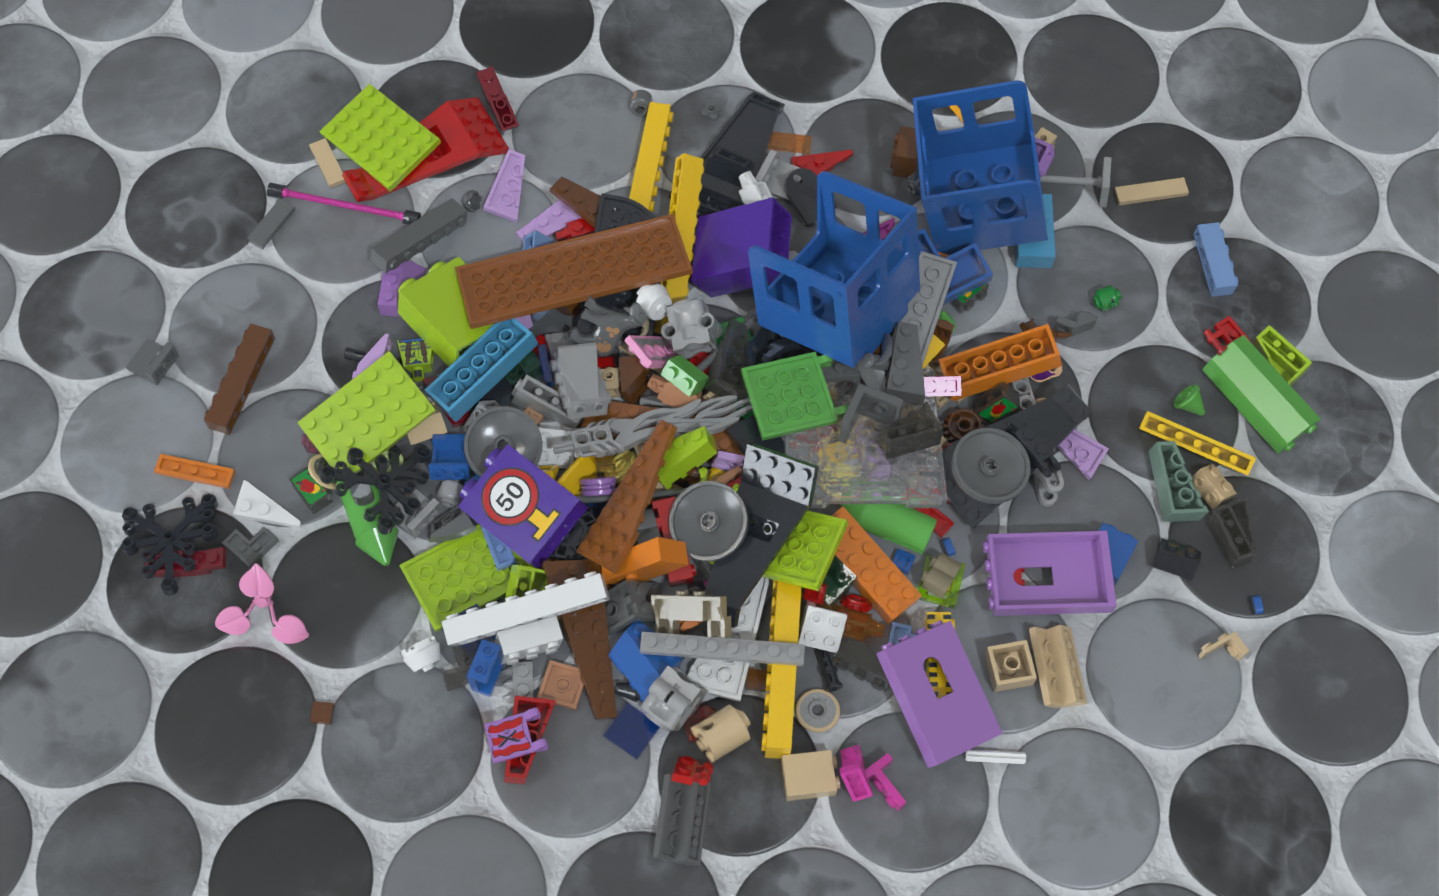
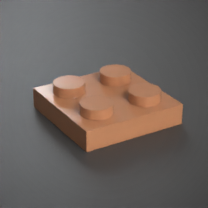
[537,660,585,711]

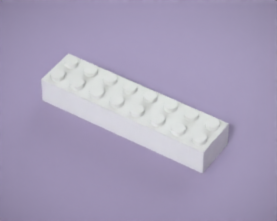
[441,571,610,647]

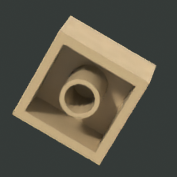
[984,640,1037,692]

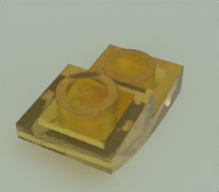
[595,455,616,472]

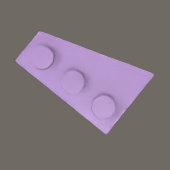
[1057,430,1109,481]

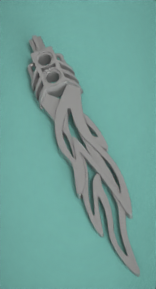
[552,395,753,458]

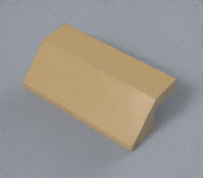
[1029,625,1087,708]

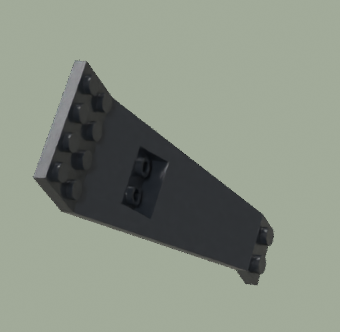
[705,443,819,628]

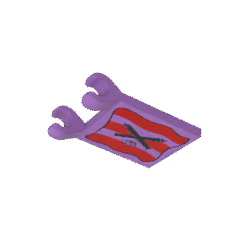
[484,708,548,764]

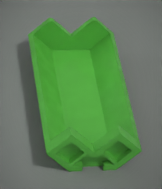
[1202,335,1321,454]

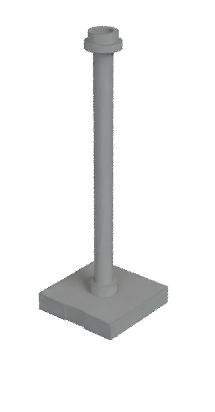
[1041,157,1111,208]

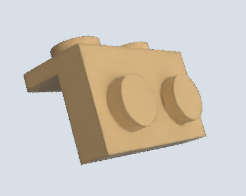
[1192,464,1237,509]

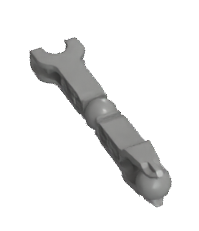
[1002,377,1064,507]

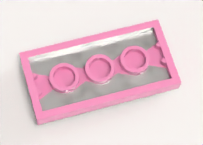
[625,335,690,368]

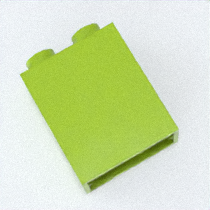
[398,256,495,367]

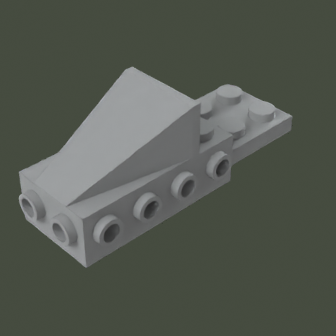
[545,332,611,419]

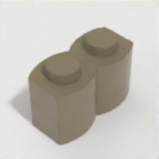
[921,552,962,599]

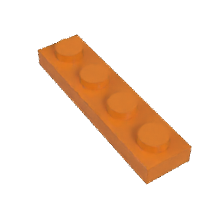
[154,454,236,489]

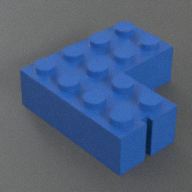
[896,229,993,306]

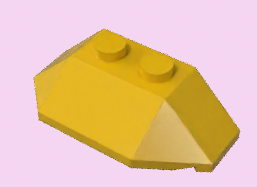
[556,456,597,496]

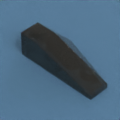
[705,318,749,399]

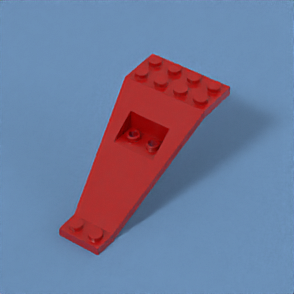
[342,97,509,202]

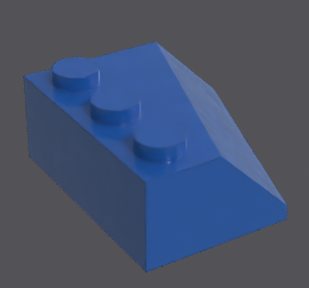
[609,621,684,702]

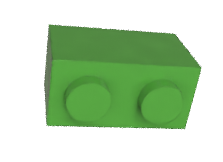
[661,355,709,397]

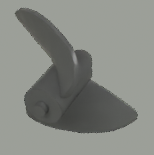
[858,333,893,393]

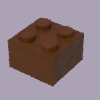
[890,126,918,178]

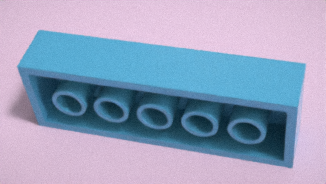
[425,318,538,422]

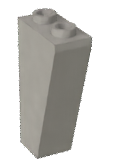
[511,374,581,428]

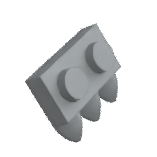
[502,661,534,704]

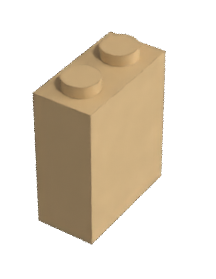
[781,750,840,801]

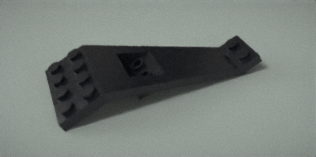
[669,91,785,215]
[923,384,1093,528]

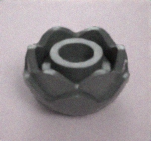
[462,190,482,212]

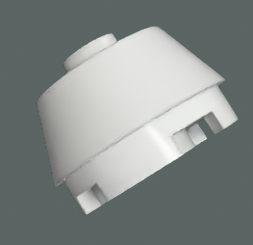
[636,283,672,320]
[401,636,441,672]

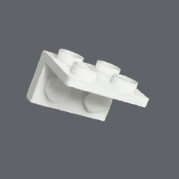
[537,425,576,469]
[798,600,847,653]

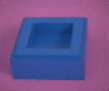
[892,549,916,575]

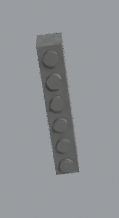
[370,198,468,274]

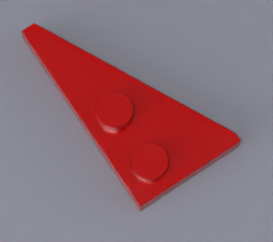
[791,149,853,183]

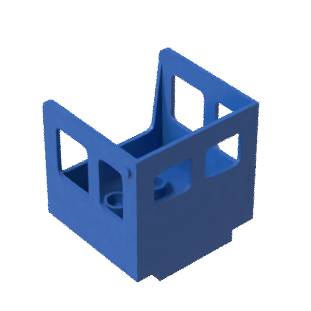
[913,80,1048,255]
[748,171,920,368]

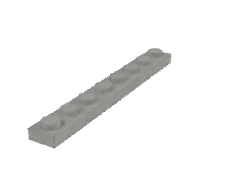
[640,632,805,666]

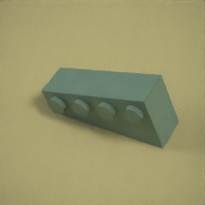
[1148,441,1209,522]

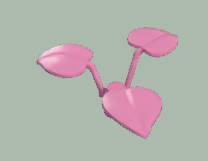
[215,563,309,644]

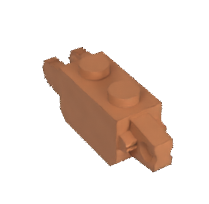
[647,374,710,414]

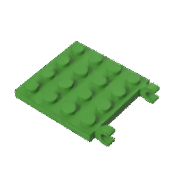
[741,352,848,441]

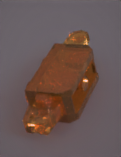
[816,604,885,641]

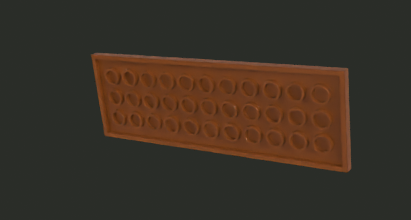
[455,214,693,329]

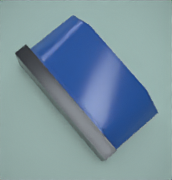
[939,537,956,556]
[1248,595,1263,615]

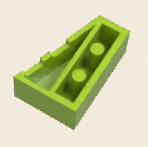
[1253,325,1312,386]
[658,426,717,490]
[505,565,548,602]

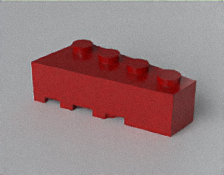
[652,497,696,587]
[504,696,556,785]

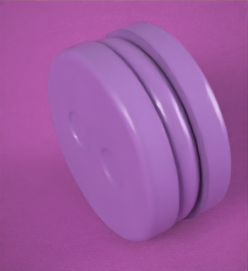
[580,476,617,496]

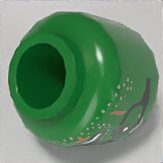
[1093,285,1122,312]

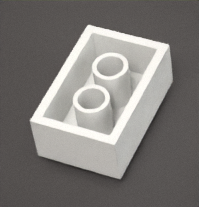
[494,616,563,665]

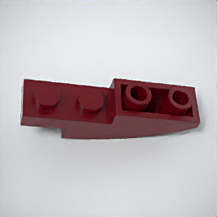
[476,66,519,132]
[145,547,226,577]

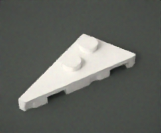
[233,480,302,529]

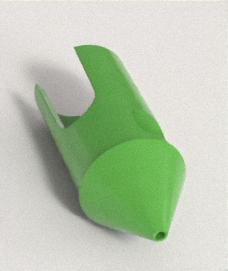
[336,474,399,566]
[836,489,937,555]

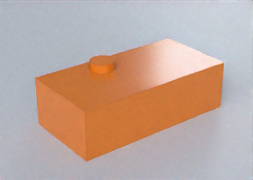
[601,537,688,585]

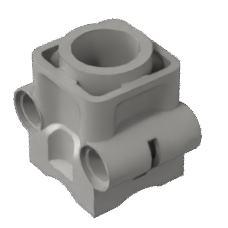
[661,298,723,359]
[640,665,708,732]

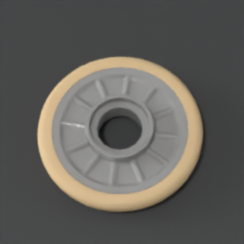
[796,689,840,732]

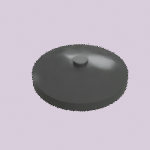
[464,406,543,477]
[951,428,1030,504]
[669,481,749,562]

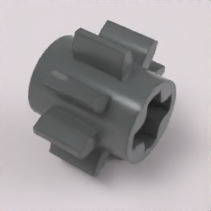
[906,172,921,195]

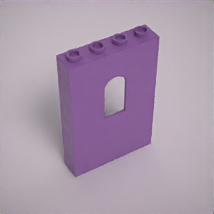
[983,531,1117,616]
[876,620,1003,768]

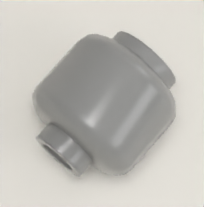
[437,480,464,508]

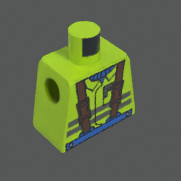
[397,338,435,382]

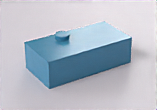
[1014,194,1055,268]

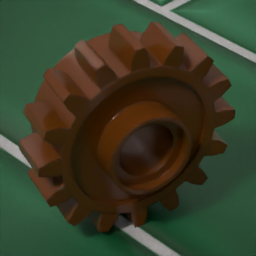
[942,408,985,443]

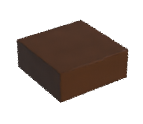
[746,668,768,692]
[310,701,335,725]

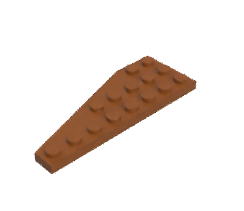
[576,420,677,573]

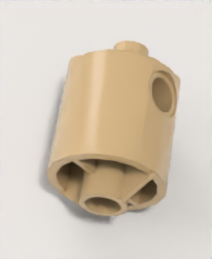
[690,704,751,763]

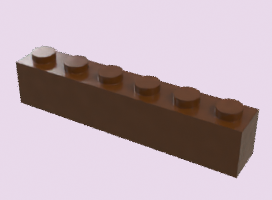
[204,324,275,435]

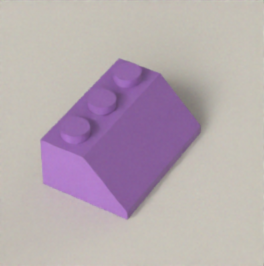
[377,260,426,317]

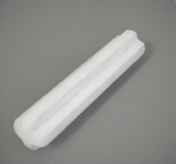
[965,749,1027,764]

